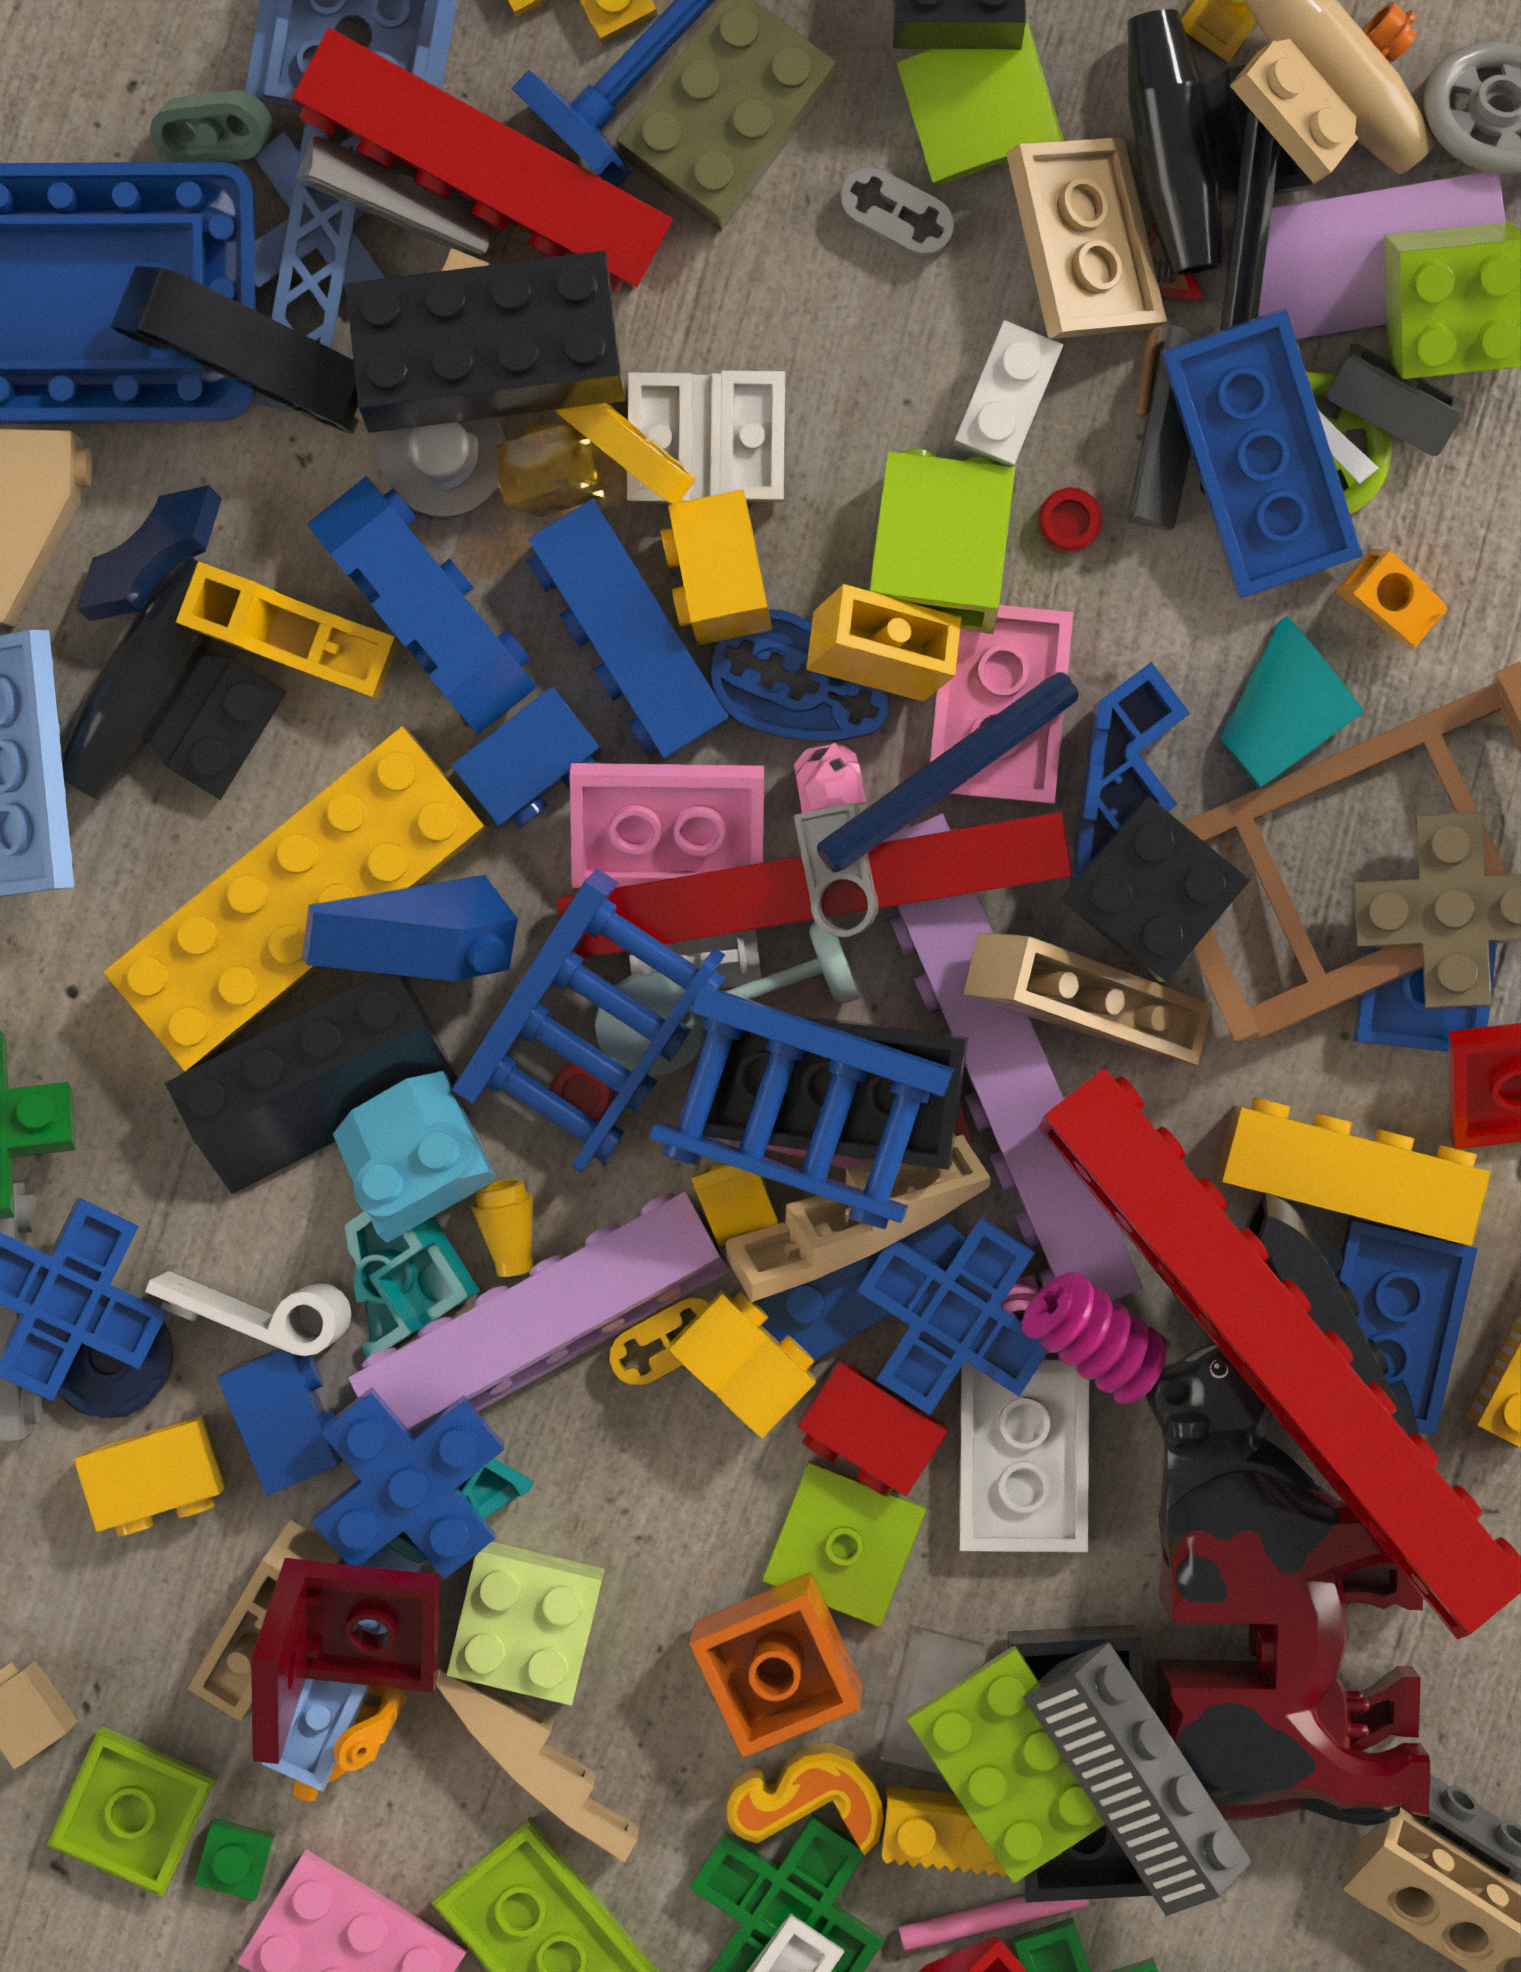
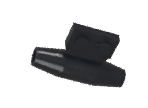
[1127,9,1312,276]
[61,558,287,800]

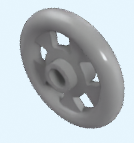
[1424,42,1521,174]

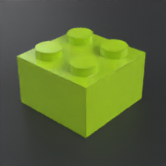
[1384,222,1521,379]

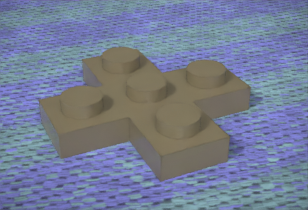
[1354,812,1521,1011]

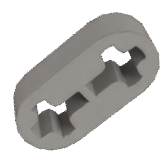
[840,166,954,259]

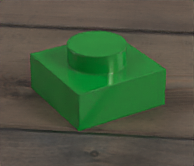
[194,1818,275,1901]

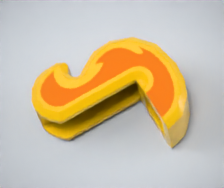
[727,1742,884,1856]

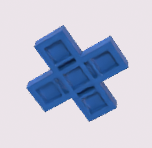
[0,1197,168,1401]
[857,1216,1048,1415]
[312,1387,504,1579]

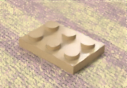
[1006,137,1167,339]

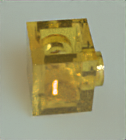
[497,424,604,517]

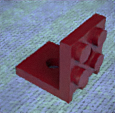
[251,1558,439,1764]

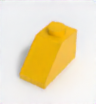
[691,1162,780,1247]

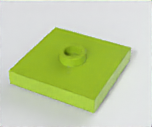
[762,1460,927,1628]
[46,1725,217,1897]

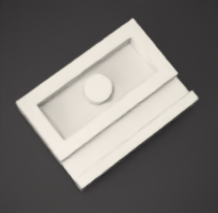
[627,372,721,504]

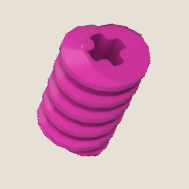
[1022,1272,1167,1404]

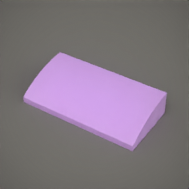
[1258,172,1506,341]

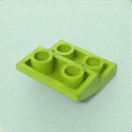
[897,23,1064,187]

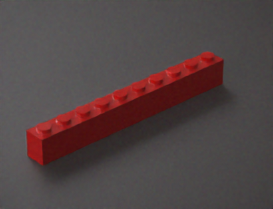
[1038,1068,1521,1639]

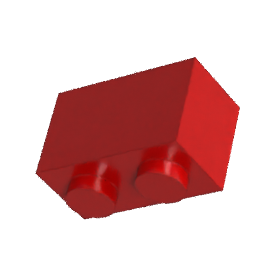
[797,1357,948,1497]

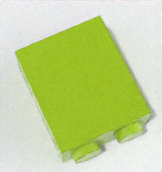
[869,449,1016,634]

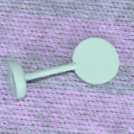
[594,917,860,1077]

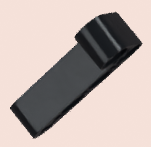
[110,266,359,434]

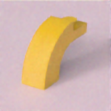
[176,561,400,700]

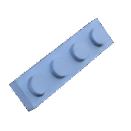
[262,1546,428,1792]

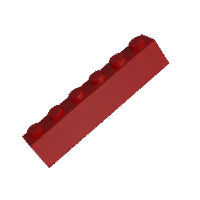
[292,27,673,294]

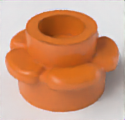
[1362,2,1417,62]

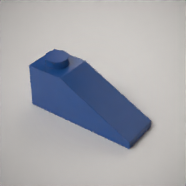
[302,875,518,981]

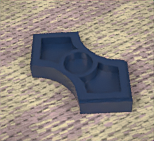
[76,485,222,621]

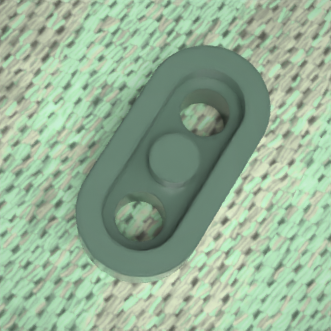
[150,90,273,162]

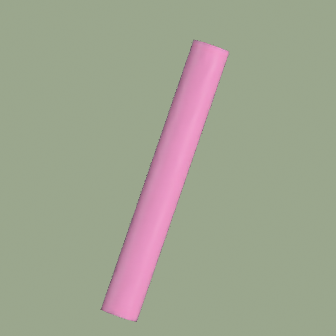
[899,1896,1090,1952]

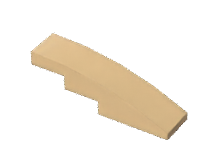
[726,1134,991,1302]
[436,1658,640,1863]

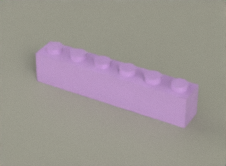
[348,1191,731,1435]

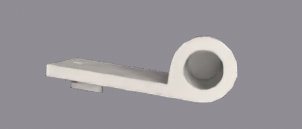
[145,1271,352,1356]

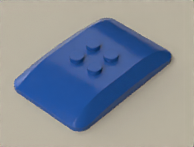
[0,162,255,424]

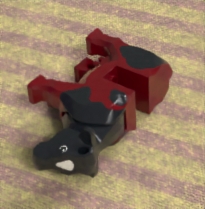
[1146,1343,1430,1826]

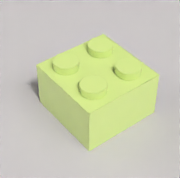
[447,1542,605,1706]

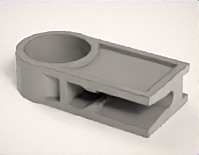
[793,803,878,937]

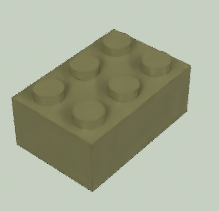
[617,0,837,232]

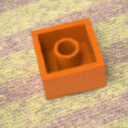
[689,1572,863,1758]

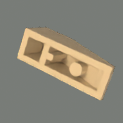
[0,429,92,628]
[187,1519,341,1722]

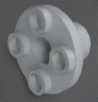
[379,417,508,518]

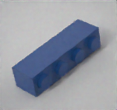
[526,499,730,761]

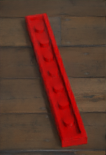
[556,812,1073,958]

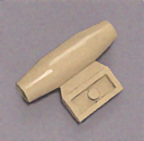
[1230,0,1437,184]

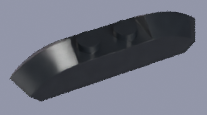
[1245,1193,1418,1436]

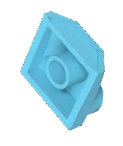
[333,1071,498,1243]

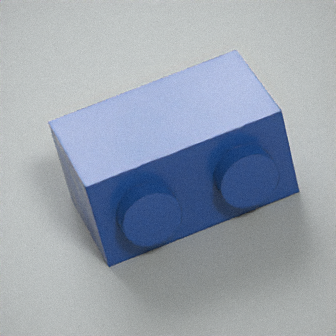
[451,686,603,829]
[217,1348,343,1496]

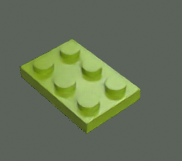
[906,1645,1106,1884]

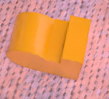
[1335,548,1448,650]

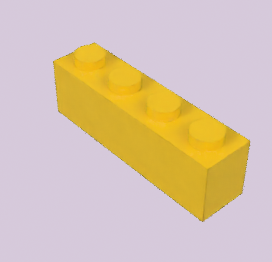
[1215,1097,1491,1246]

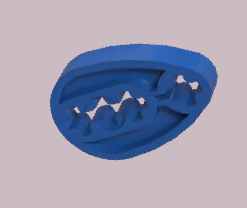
[711,609,889,742]

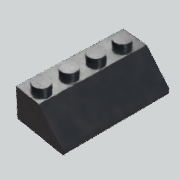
[165,973,459,1194]

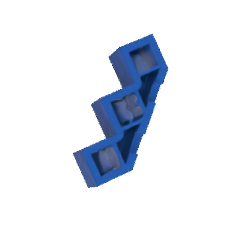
[307,476,537,735]
[1069,662,1191,885]

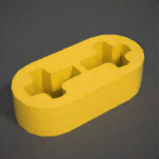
[609,1295,711,1386]

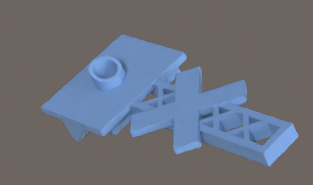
[245,0,457,412]

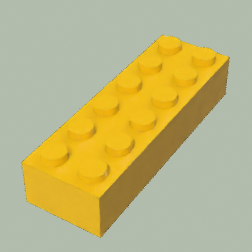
[104,726,490,1071]

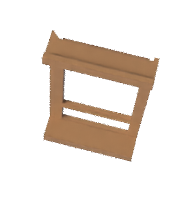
[1182,661,1521,1046]

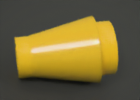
[470,1179,534,1277]

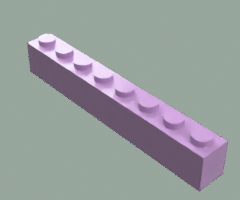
[883,814,1143,1300]

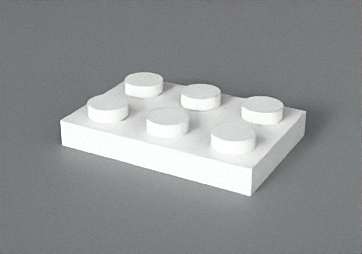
[959,1358,1089,1552]

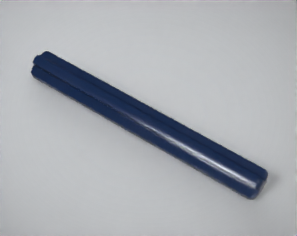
[816,672,1079,873]

